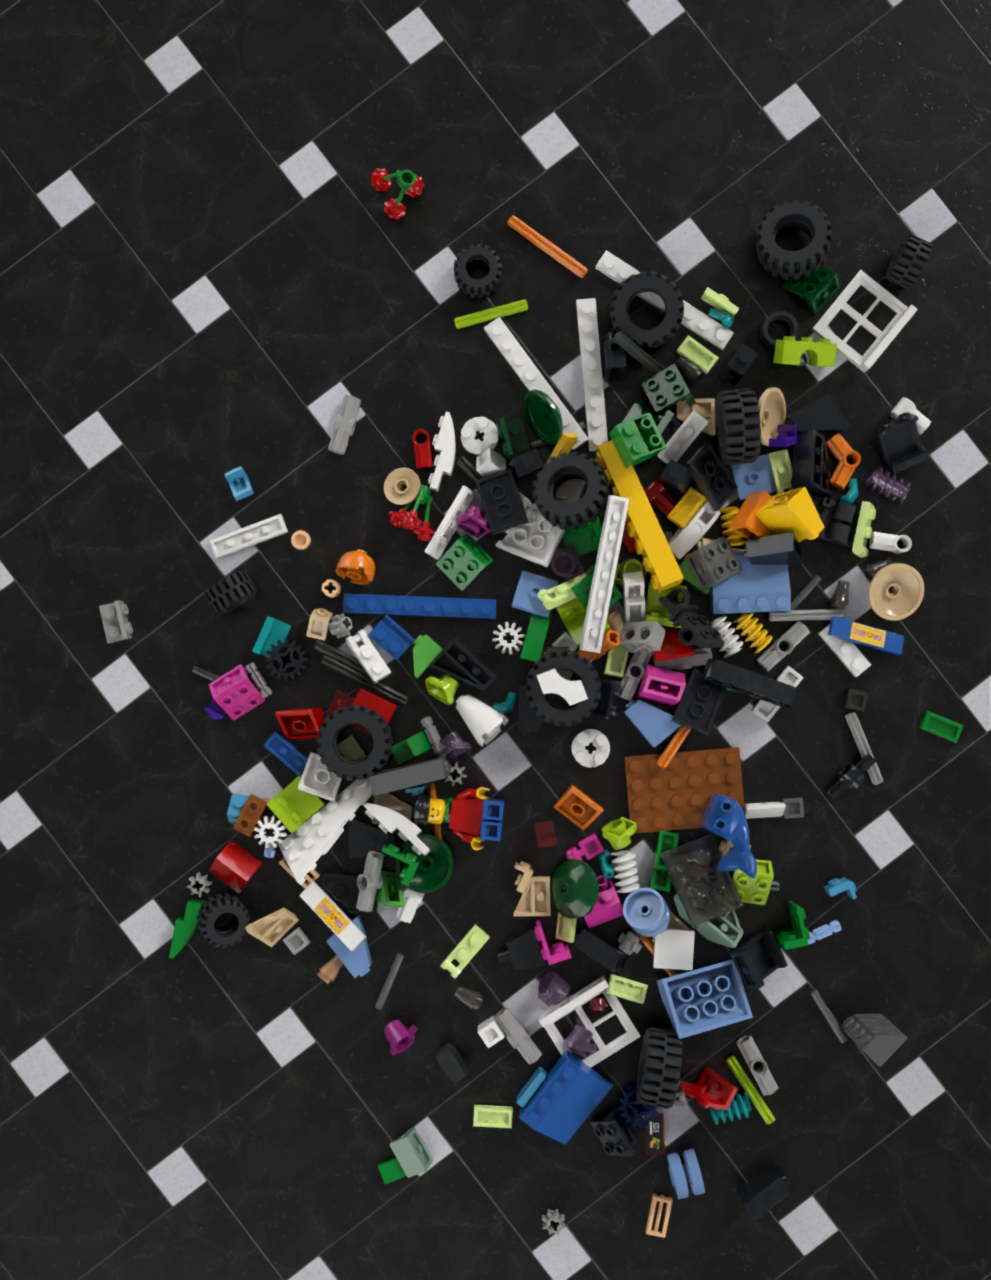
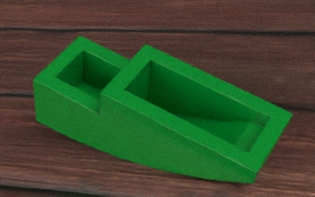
[520,609,553,662]
[648,830,679,894]
[169,898,207,959]

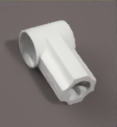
[890,397,931,435]
[869,532,912,554]
[395,887,425,923]

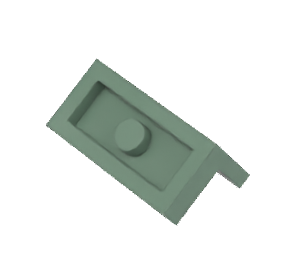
[390,1127,434,1178]

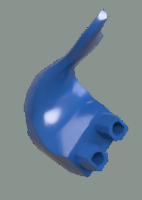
[701,793,757,878]

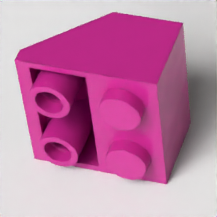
[636,664,686,708]
[584,874,623,928]

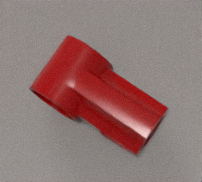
[412,429,433,469]
[644,479,677,519]

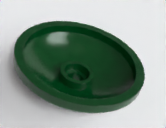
[523,389,563,445]
[396,834,453,893]
[550,859,599,919]

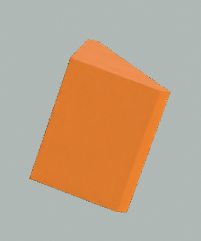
[554,783,604,831]

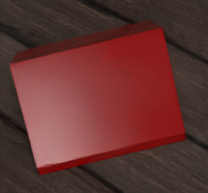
[275,708,323,740]
[209,840,263,894]

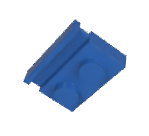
[368,614,415,660]

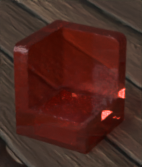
[534,820,557,848]

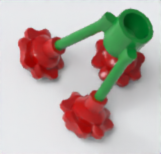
[371,168,425,220]
[388,484,435,541]

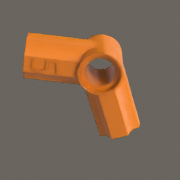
[826,433,861,490]
[576,629,620,663]

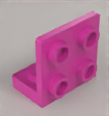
[208,664,265,720]
[534,919,572,965]

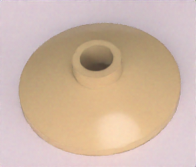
[384,468,421,505]

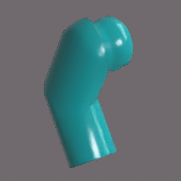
[708,308,734,328]
[840,478,859,504]
[493,691,518,715]
[598,849,614,879]

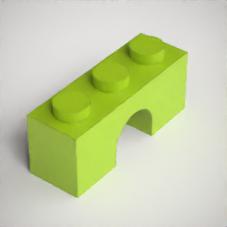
[773,336,837,367]

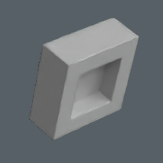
[283,927,311,955]

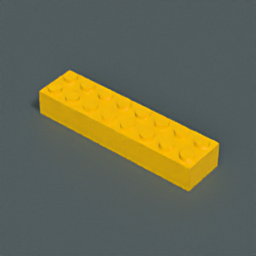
[595,440,684,593]

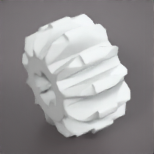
[492,622,525,654]
[254,815,287,848]

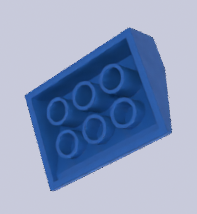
[519,1050,613,1145]

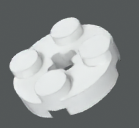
[461,417,498,456]
[571,729,610,767]

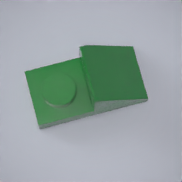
[392,730,432,765]

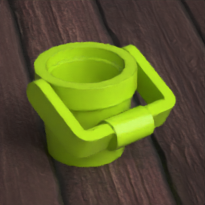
[614,558,647,587]
[425,674,459,705]
[602,817,637,850]

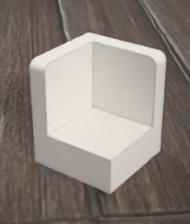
[476,448,506,477]
[477,1015,504,1048]

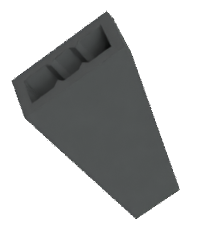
[369,757,451,796]

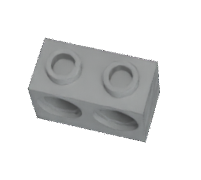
[620,621,666,653]

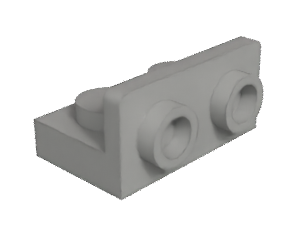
[99,600,133,643]

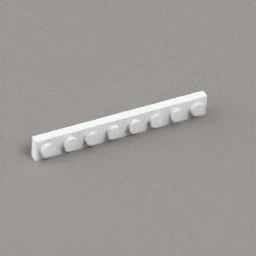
[595,250,733,350]
[576,298,608,452]
[484,317,589,451]
[580,495,629,653]

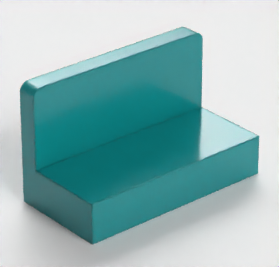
[252,616,291,660]

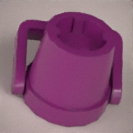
[456,505,490,538]
[384,1020,418,1056]

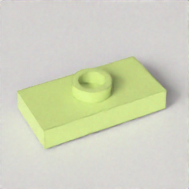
[701,287,739,317]
[676,335,719,374]
[603,643,628,679]
[555,912,577,943]
[606,974,648,1004]
[473,1105,513,1128]

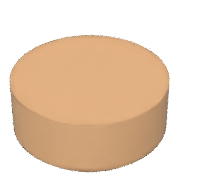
[291,530,311,550]

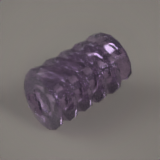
[866,467,910,505]

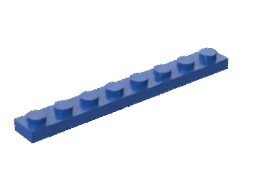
[343,593,497,619]

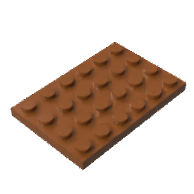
[624,747,745,833]

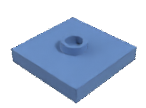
[730,454,777,501]
[511,570,559,618]

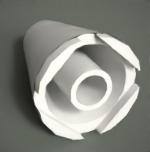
[456,694,508,747]

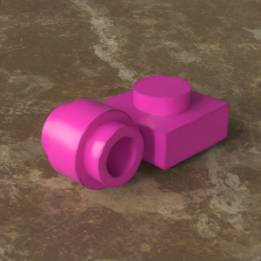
[566,833,605,861]

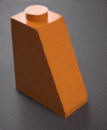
[730,491,772,539]

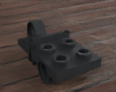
[809,494,860,547]
[658,588,725,648]

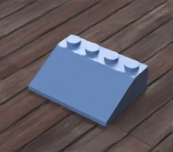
[709,552,791,614]
[657,959,753,1039]

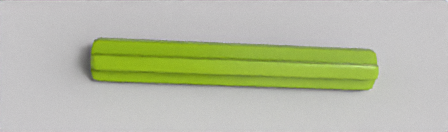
[454,299,528,329]
[726,1055,775,1125]

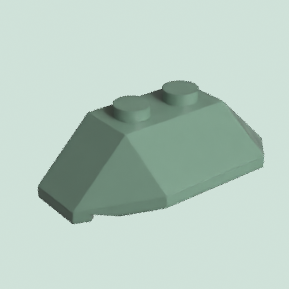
[674,883,744,948]

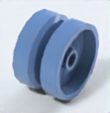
[623,887,671,937]
[667,1149,705,1200]

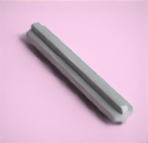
[769,609,844,621]
[845,712,883,785]

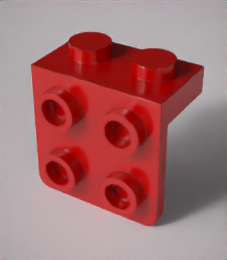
[679,1067,738,1110]

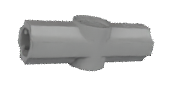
[328,395,361,455]
[756,620,810,672]
[652,648,713,670]
[621,651,652,701]
[356,851,384,912]
[494,1007,542,1065]
[736,1035,778,1096]

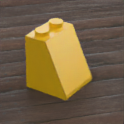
[756,487,825,542]

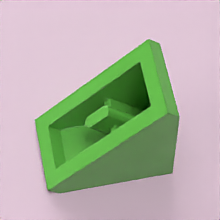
[375,871,404,907]

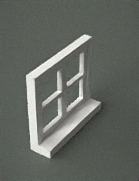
[812,270,918,373]
[538,976,641,1068]

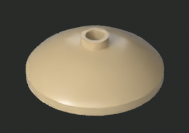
[758,387,786,446]
[868,563,924,620]

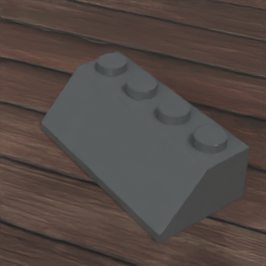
[841,1014,908,1067]

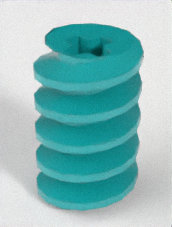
[709,1092,751,1125]

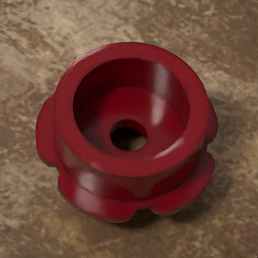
[589,998,608,1013]

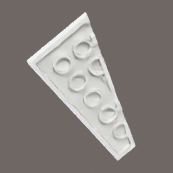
[495,479,588,567]
[278,777,373,886]

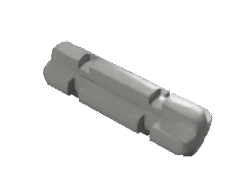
[245,663,272,698]
[421,716,445,753]

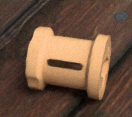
[322,579,341,598]

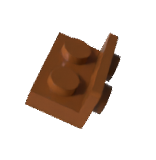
[233,794,270,837]

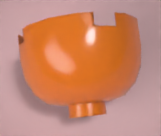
[335,549,375,585]

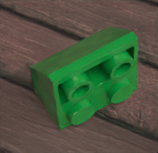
[609,412,667,468]

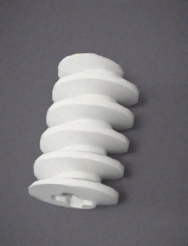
[708,615,743,658]
[611,850,640,893]

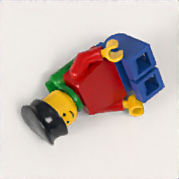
[414,787,504,850]

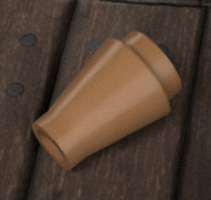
[317,955,343,984]

